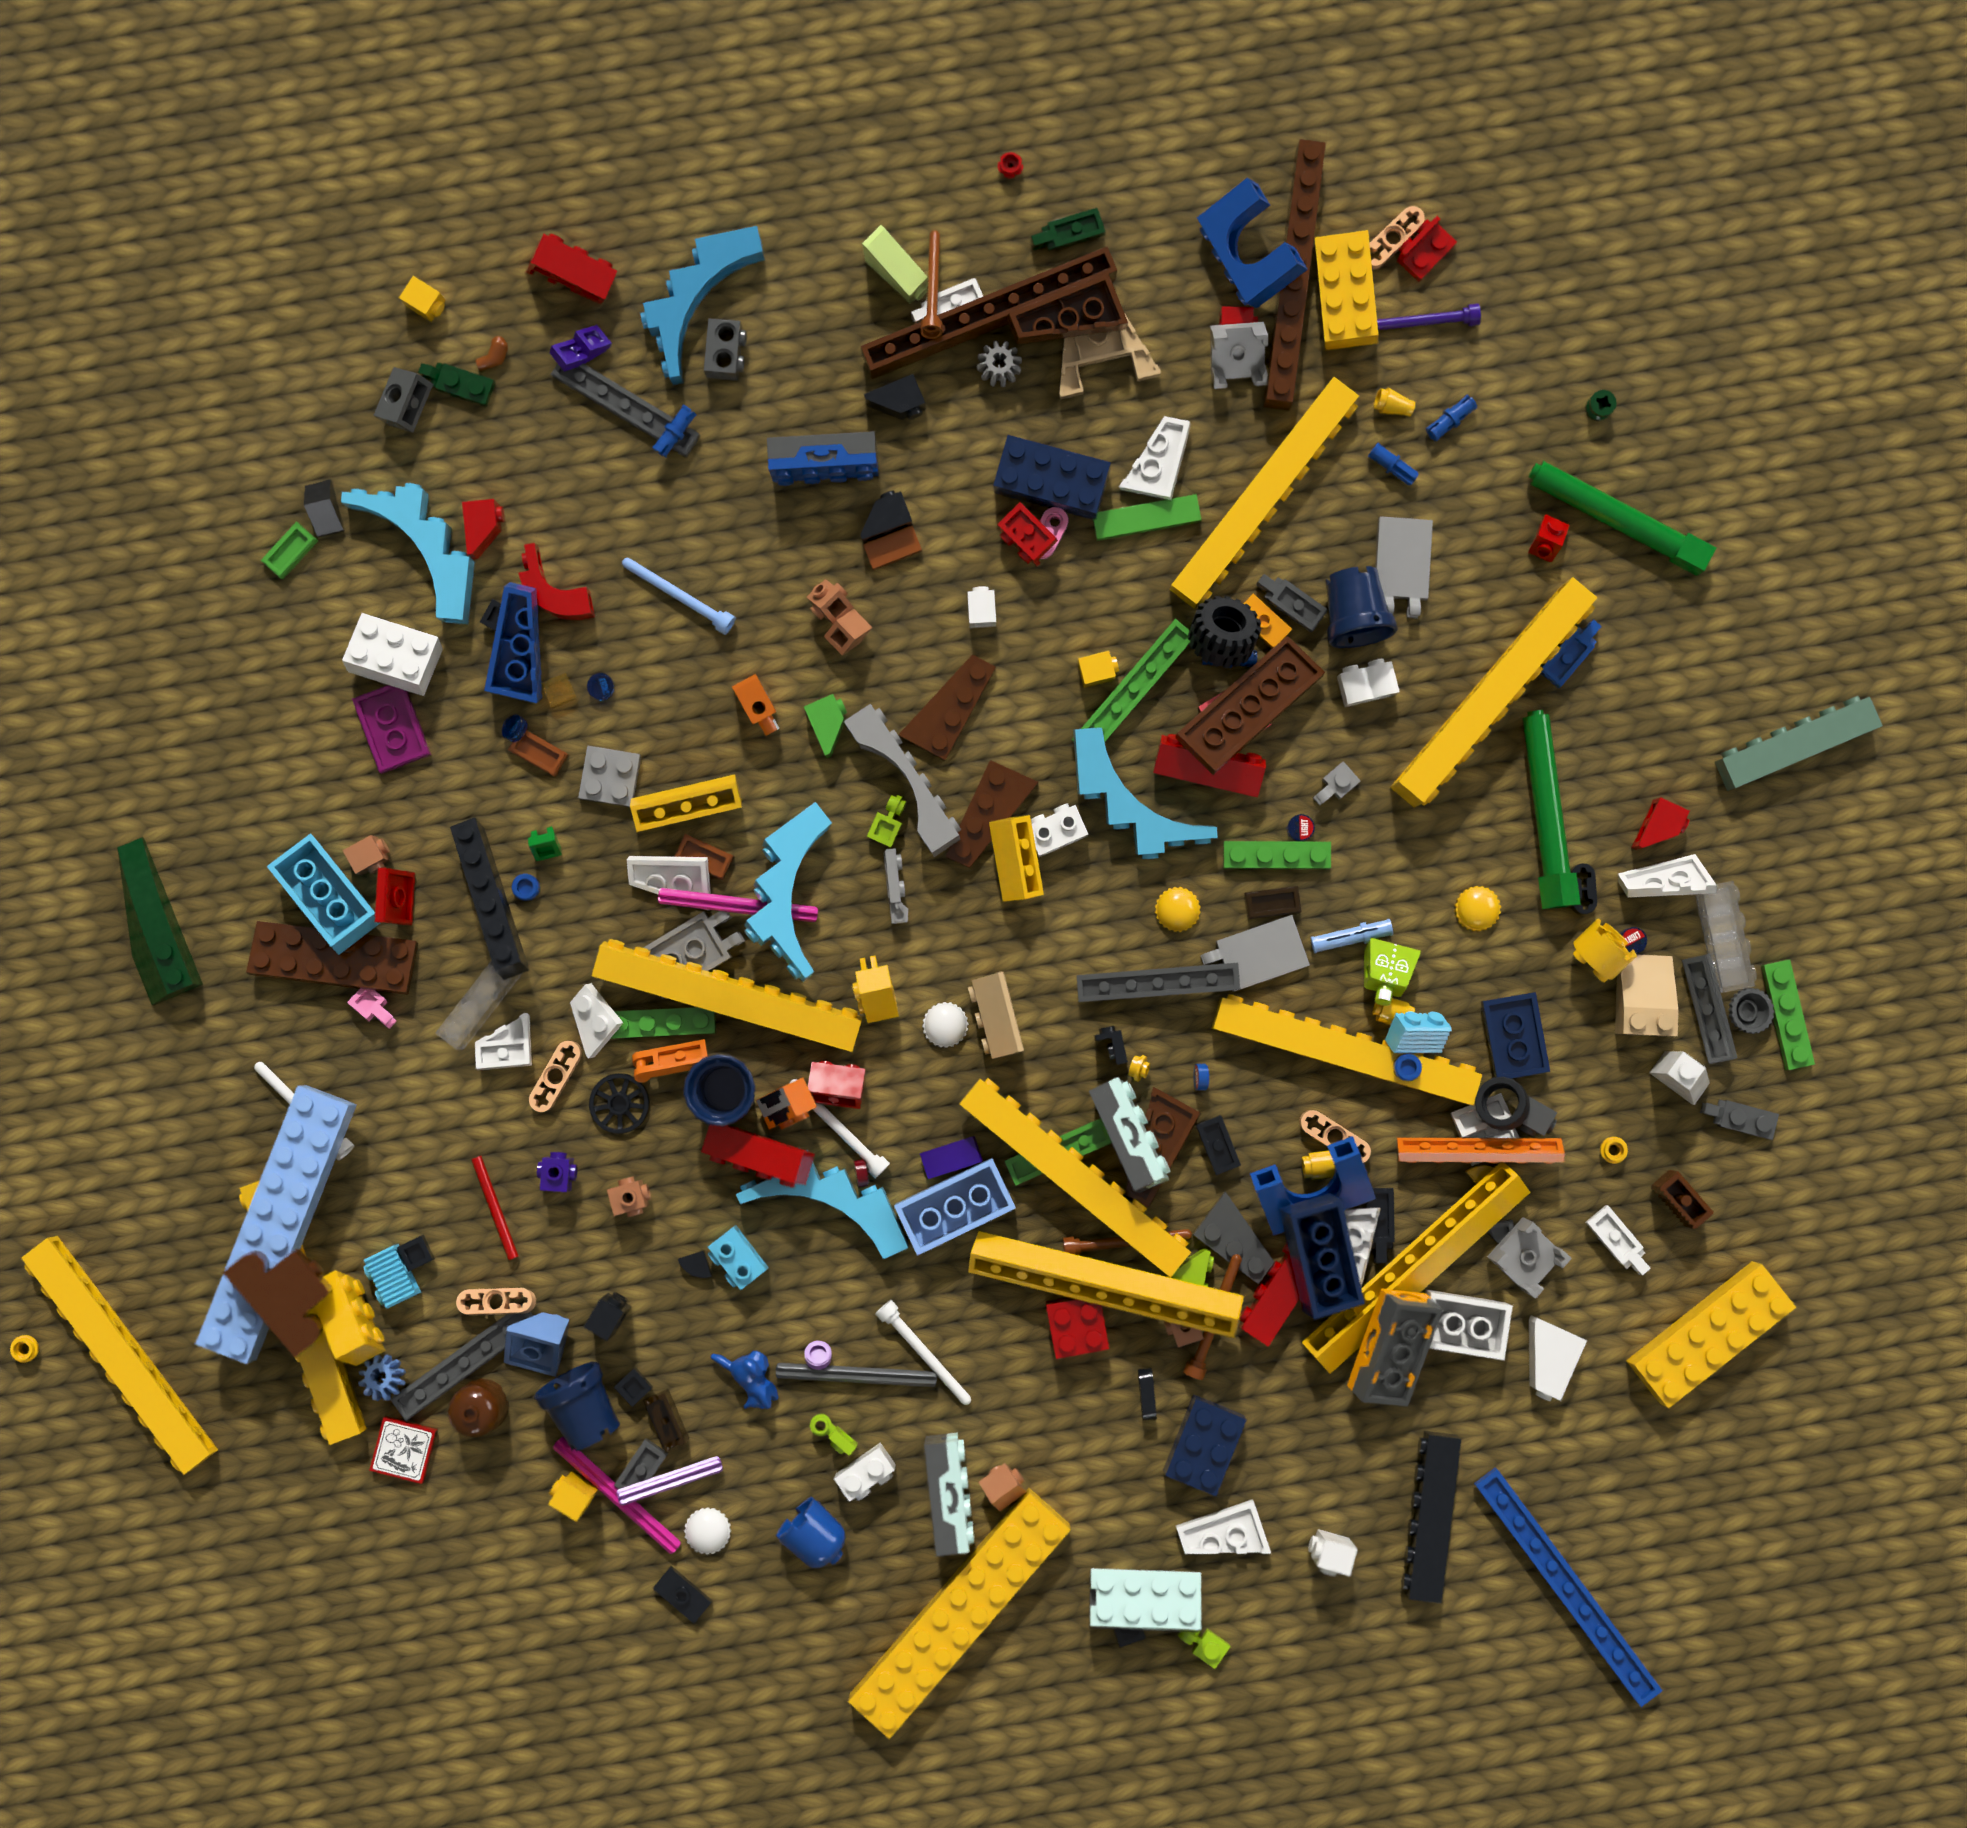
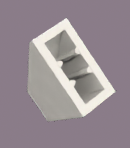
[1650,1051,1710,1105]
[1529,1315,1587,1402]

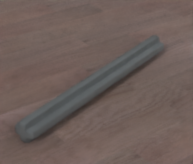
[776,1363,937,1387]

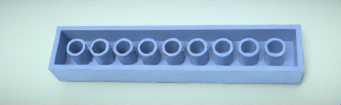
[196,1085,357,1364]

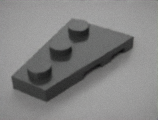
[1193,1191,1274,1284]

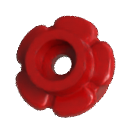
[997,152,1023,179]

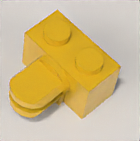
[852,955,899,1023]

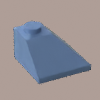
[504,1312,569,1377]

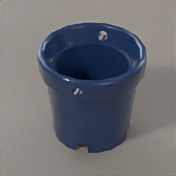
[1325,566,1398,648]
[684,1054,755,1126]
[534,1361,620,1451]

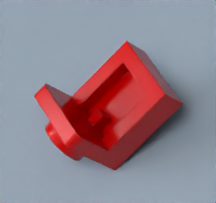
[1528,514,1569,562]

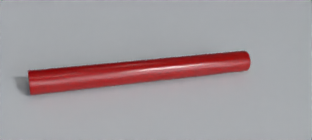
[471,1156,519,1260]

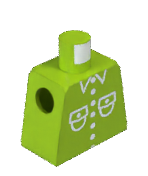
[1364,938,1421,1006]

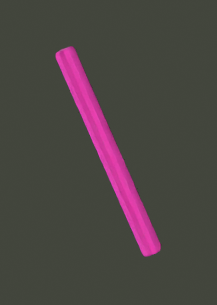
[658,888,818,922]
[553,1437,681,1554]

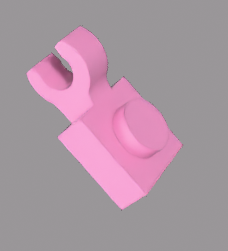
[347,989,397,1029]

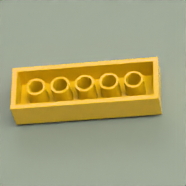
[1626,1261,1796,1409]

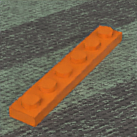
[1397,1138,1565,1164]

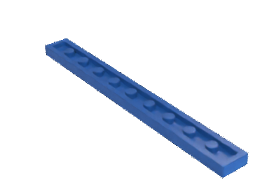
[1474,1467,1663,1707]

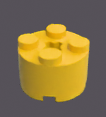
[1573,919,1637,983]

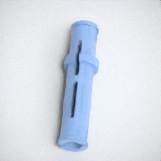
[1310,919,1393,954]

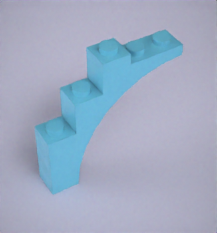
[341,483,475,624]
[1073,727,1218,859]
[745,802,832,982]
[736,1150,909,1259]

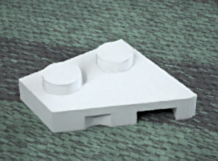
[570,983,623,1059]
[475,1013,532,1070]

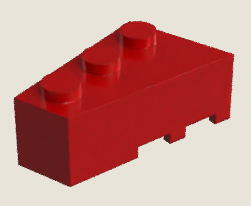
[525,233,617,304]

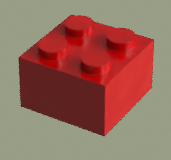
[1045,1297,1109,1359]

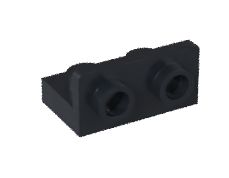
[1094,1026,1127,1064]

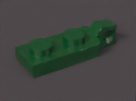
[1030,208,1106,251]
[418,362,495,407]

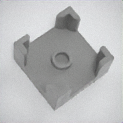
[1210,322,1268,389]
[1487,1217,1572,1299]

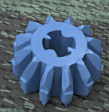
[358,1354,406,1401]

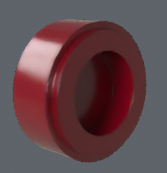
[853,1159,869,1188]

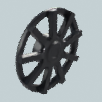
[589,1073,650,1134]

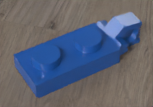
[1540,619,1602,688]

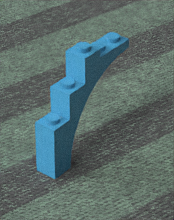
[640,226,765,385]

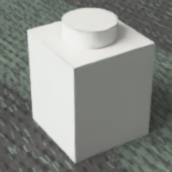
[968,586,996,628]

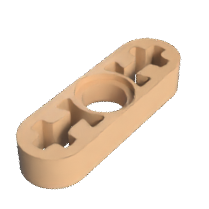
[1370,206,1425,270]
[529,1041,582,1112]
[1299,1110,1371,1163]
[456,1288,536,1315]

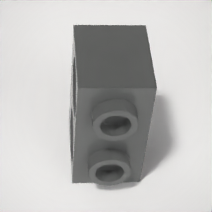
[704,318,747,380]

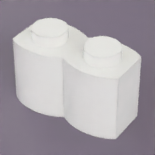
[1337,658,1399,707]

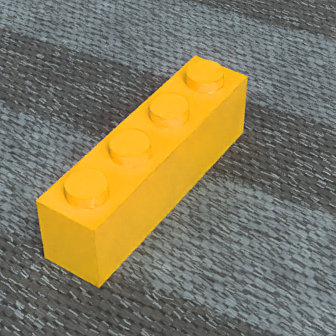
[630,774,742,832]

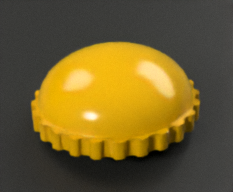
[1454,886,1501,932]
[1155,887,1201,932]

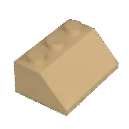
[968,972,1024,1059]

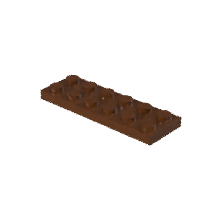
[1175,636,1325,775]
[246,921,418,995]

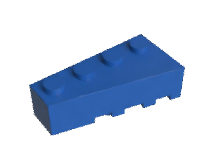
[484,582,542,703]

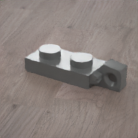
[1256,574,1328,633]
[1700,1100,1779,1140]

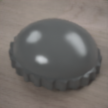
[1728,988,1774,1034]

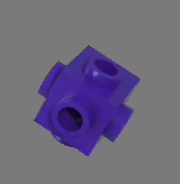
[537,1152,578,1192]

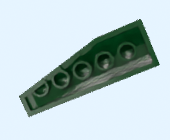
[117,837,203,1006]

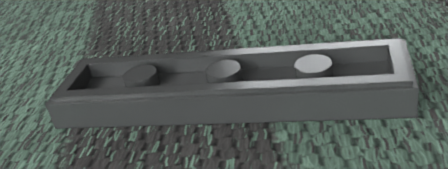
[1682,954,1738,1064]

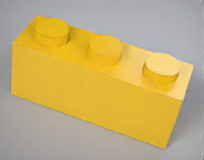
[989,815,1044,901]

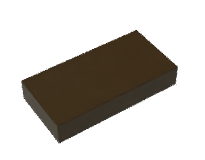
[1244,886,1302,920]

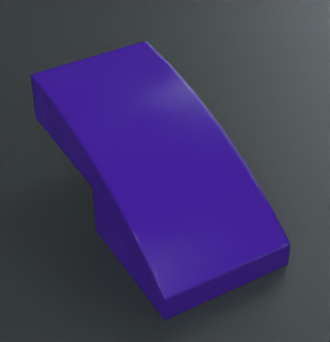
[549,325,612,372]
[920,1136,983,1179]

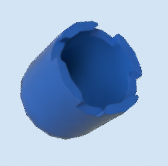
[776,1497,846,1568]

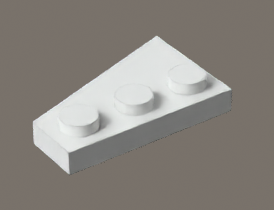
[1119,416,1191,500]
[1618,854,1717,897]
[627,856,711,911]
[1344,1208,1380,1288]
[1176,1499,1271,1554]

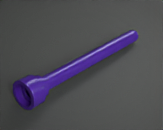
[1377,303,1481,330]

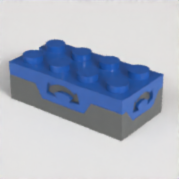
[767,431,879,486]

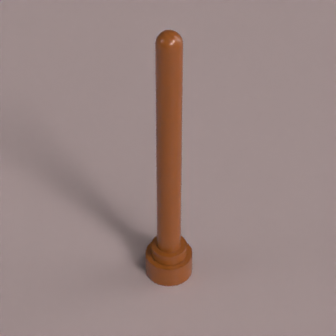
[921,230,942,339]
[1062,1229,1192,1255]
[1183,1254,1242,1380]

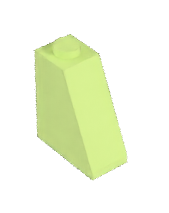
[862,225,928,304]

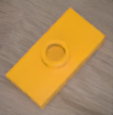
[1244,593,1292,649]

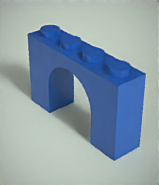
[1197,178,1308,309]
[1250,1136,1376,1236]

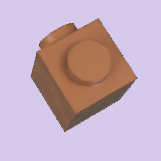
[824,609,872,656]
[342,835,390,876]
[979,1463,1027,1511]

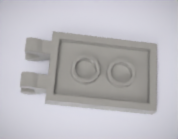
[1375,516,1433,619]
[644,911,745,999]
[1200,915,1310,992]

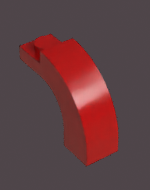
[518,543,595,620]

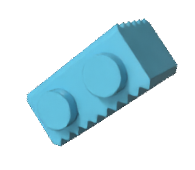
[1385,1011,1452,1053]
[363,1244,421,1309]

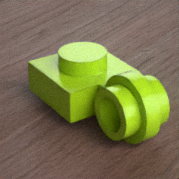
[867,795,907,848]
[810,1414,858,1456]
[1178,1628,1230,1669]

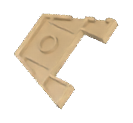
[1059,313,1161,400]

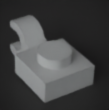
[1313,761,1360,805]

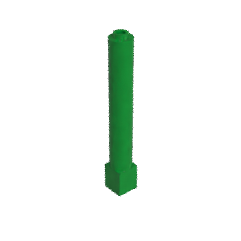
[1528,461,1717,576]
[1522,710,1581,909]

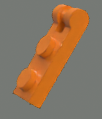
[632,1039,708,1083]

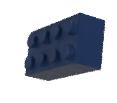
[993,435,1111,520]
[1279,1193,1365,1320]

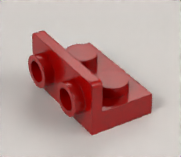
[1397,216,1457,282]
[997,502,1058,567]

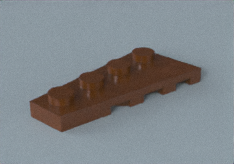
[898,654,996,761]
[945,760,1039,868]
[1125,1087,1201,1207]

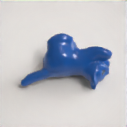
[710,1351,778,1409]

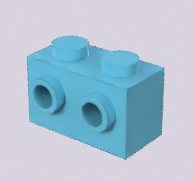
[708,1225,769,1290]

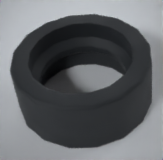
[1475,1077,1530,1131]

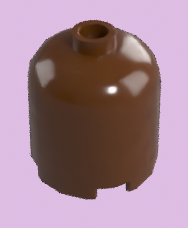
[448,1378,509,1438]

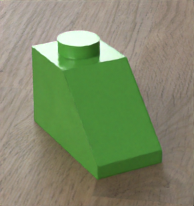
[804,694,847,758]

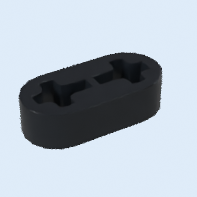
[1570,863,1597,915]
[1138,1368,1157,1421]

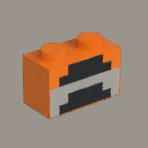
[756,1078,817,1130]

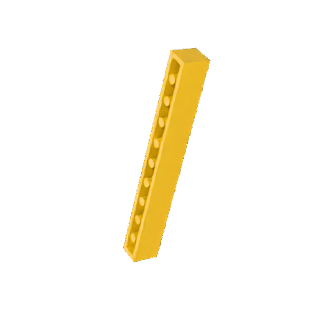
[1169,377,1359,609]
[592,939,863,1052]
[1211,994,1483,1106]
[959,1078,1191,1278]
[1302,1162,1530,1374]
[239,1181,367,1445]
[968,1231,1244,1338]
[21,1236,218,1475]

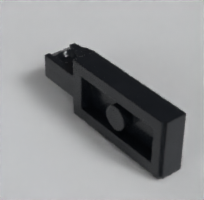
[1365,1188,1395,1263]

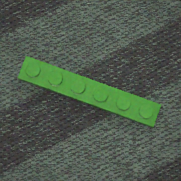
[1071,619,1190,742]

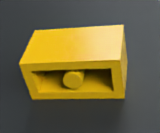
[548,1471,598,1522]

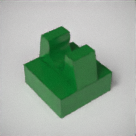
[528,826,562,861]

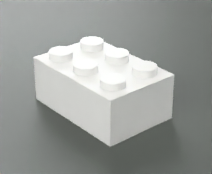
[342,613,443,696]
[1425,1289,1512,1360]

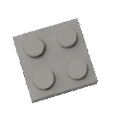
[578,746,642,807]

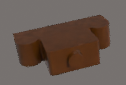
[222,1249,332,1357]

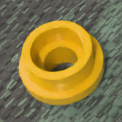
[1128,1055,1150,1082]
[1600,1137,1628,1164]
[10,1335,39,1363]

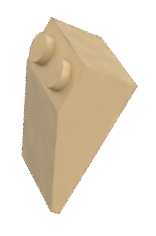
[1615,955,1678,1036]

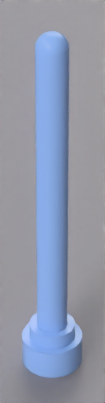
[622,558,736,635]

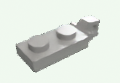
[883,848,908,924]

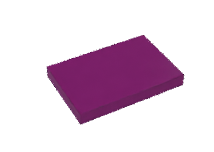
[352,685,431,774]

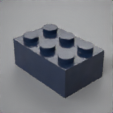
[1163,1394,1247,1496]

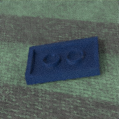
[1481,992,1550,1079]

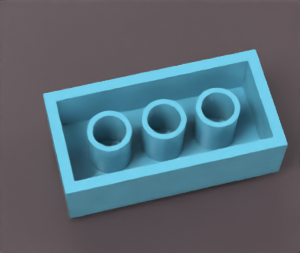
[267,833,380,955]

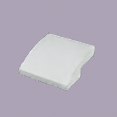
[1451,1093,1520,1166]

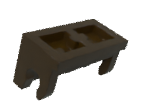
[643,1389,689,1452]

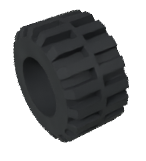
[1188,596,1261,668]

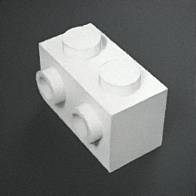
[1031,803,1088,858]
[834,1442,896,1502]
[1308,1529,1357,1576]

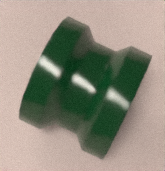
[1585,390,1617,421]

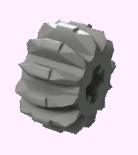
[977,340,1022,387]

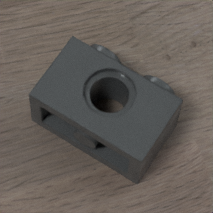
[373,367,433,433]

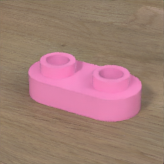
[1040,507,1068,559]

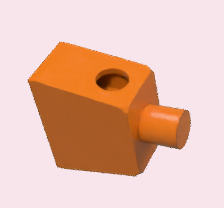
[732,674,780,736]

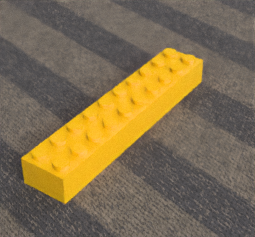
[1390,577,1598,808]
[848,1488,1071,1739]

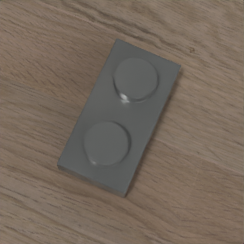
[614,1438,668,1489]

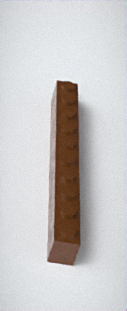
[1263,139,1326,411]
[860,247,1118,379]

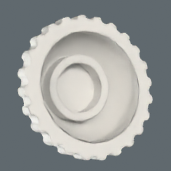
[922,1002,968,1048]
[684,1507,731,1555]

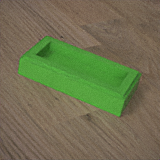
[261,521,318,580]

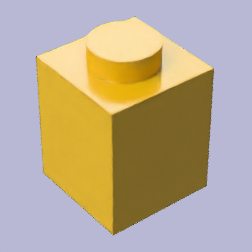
[399,276,446,322]
[1077,651,1119,688]

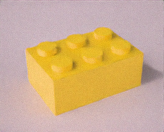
[314,1270,385,1366]

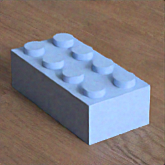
[894,1158,1016,1255]

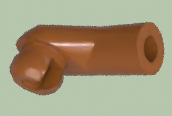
[475,336,508,372]

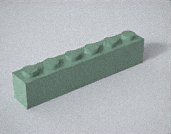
[1715,696,1883,791]

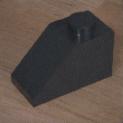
[864,374,926,420]
[860,491,913,544]

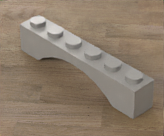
[844,704,961,857]

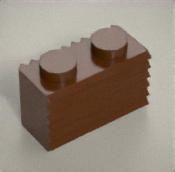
[1651,1170,1714,1229]

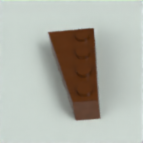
[1007,273,1128,345]

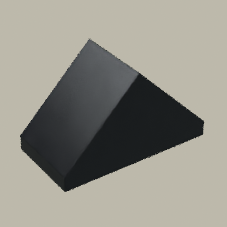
[304,479,345,537]

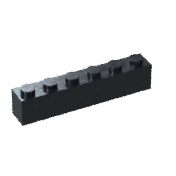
[450,817,530,980]
[1401,1430,1461,1604]

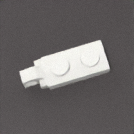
[911,278,983,324]
[1585,1205,1651,1276]

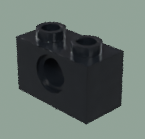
[584,1292,632,1341]

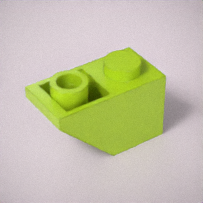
[1169,1248,1214,1287]

